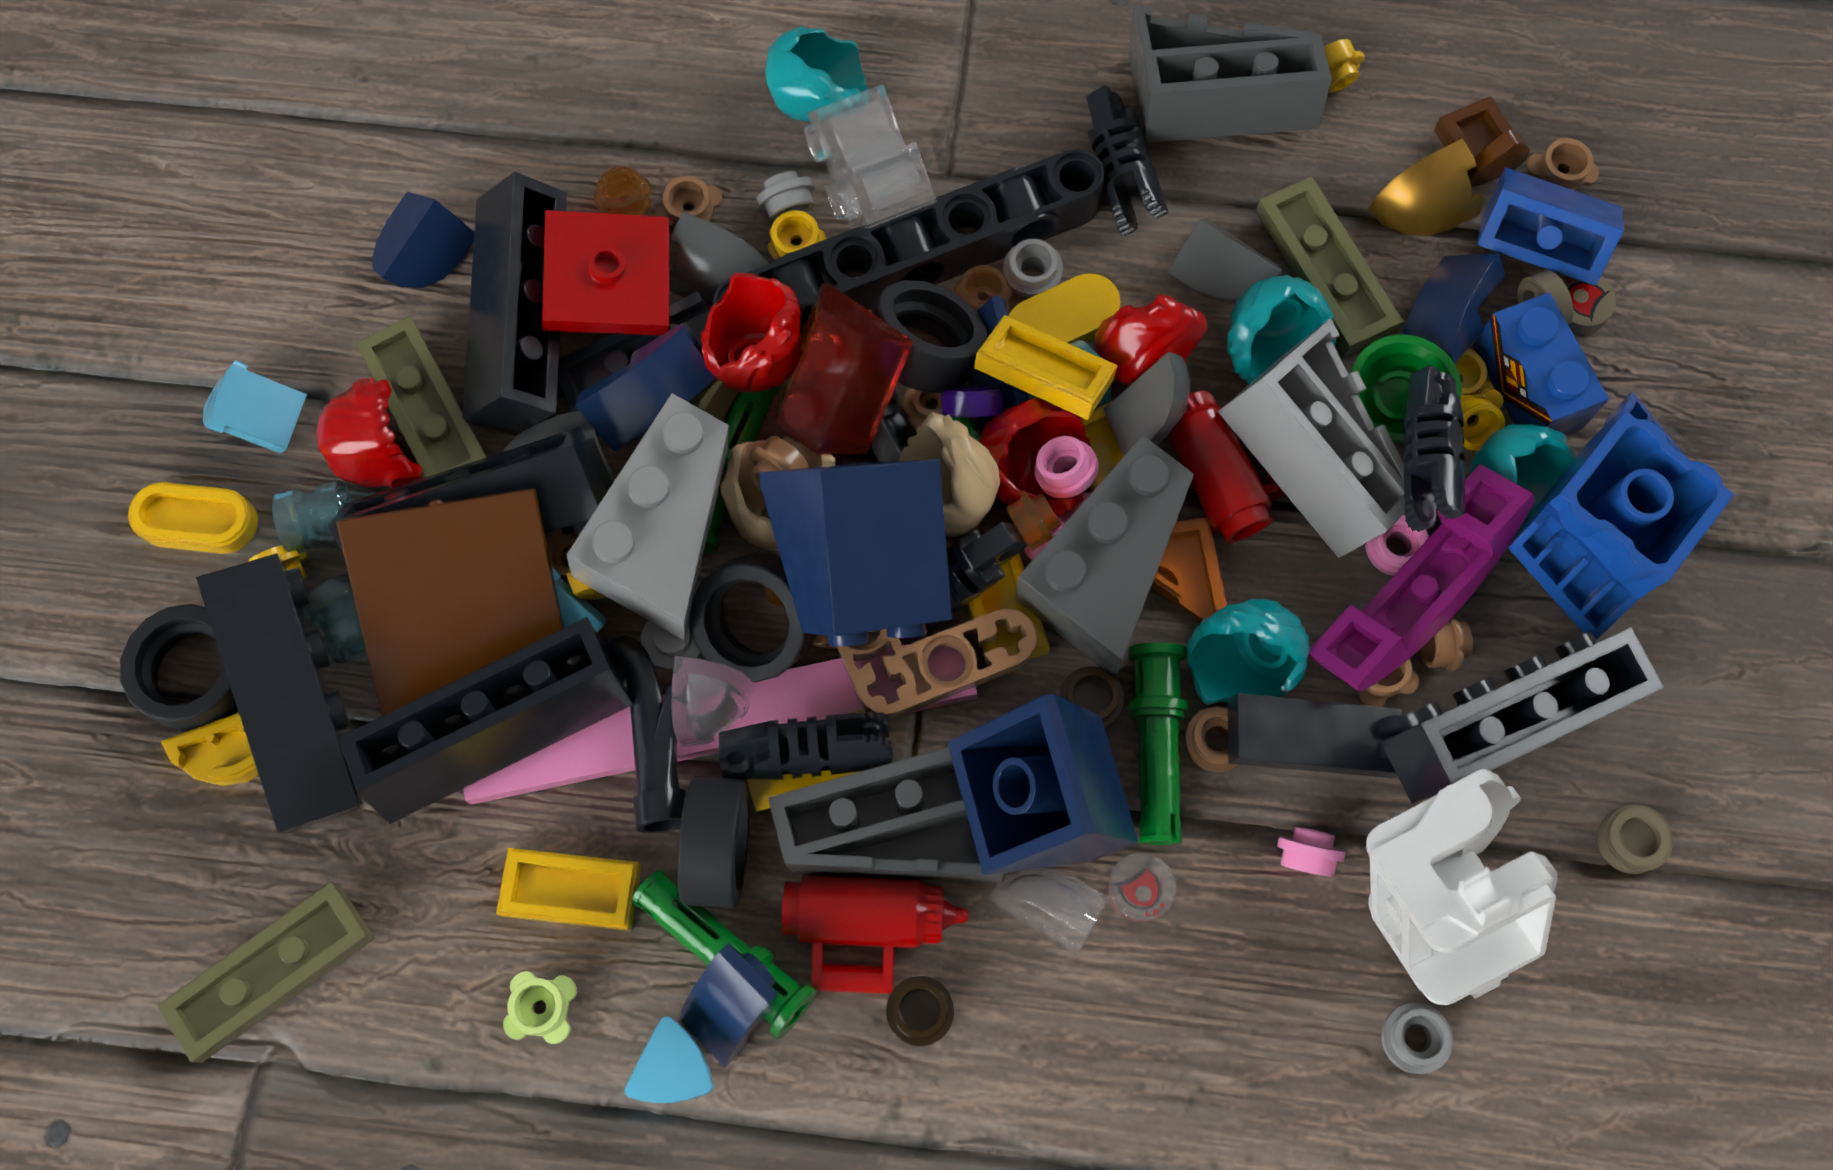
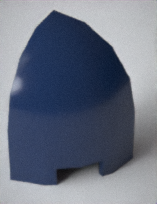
[372,192,474,288]

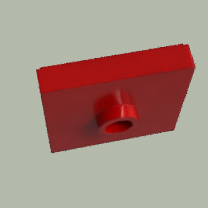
[542,210,669,335]

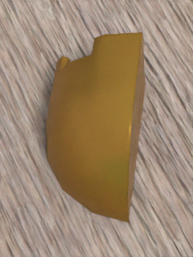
[1367,138,1483,236]

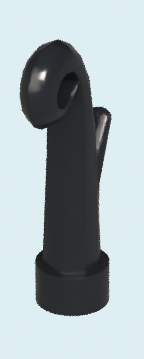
[605,635,686,833]

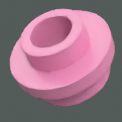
[1035,436,1099,498]
[1365,514,1429,576]
[1277,826,1346,877]

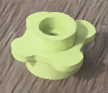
[503,971,577,1044]

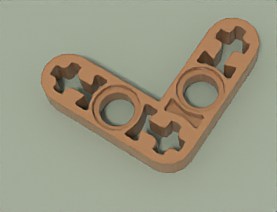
[837,608,1037,719]

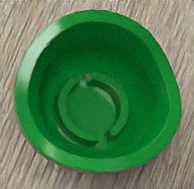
[1350,334,1462,443]

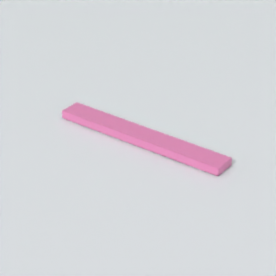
[463,644,978,805]

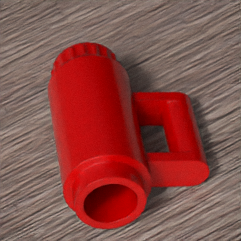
[1168,391,1286,543]
[782,875,969,994]

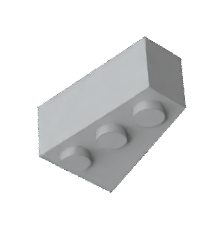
[1218,318,1405,558]
[567,393,729,641]

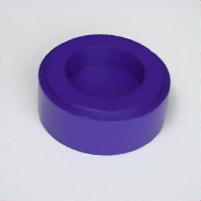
[941,387,1004,417]

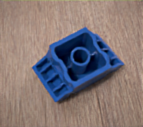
[1509,392,1735,640]

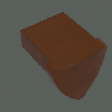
[1434,96,1530,187]

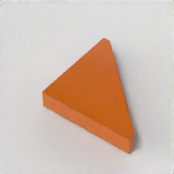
[1151,517,1227,622]

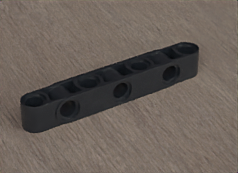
[713,149,1105,335]

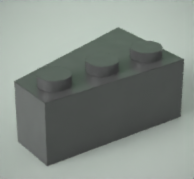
[1129,5,1332,143]
[1016,435,1194,680]
[768,747,1004,884]

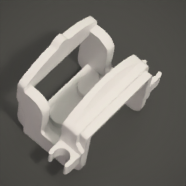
[1366,769,1557,1005]

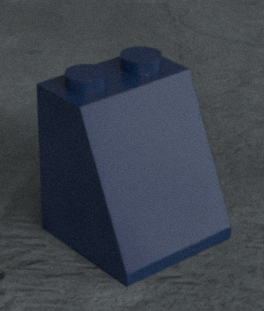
[759,459,952,647]
[947,694,1139,875]

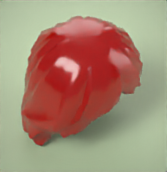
[701,272,801,393]
[1094,294,1207,386]
[315,377,423,489]
[978,397,1091,516]

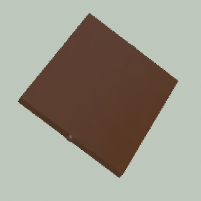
[336,488,564,716]

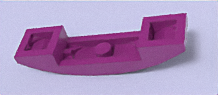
[1309,464,1535,692]

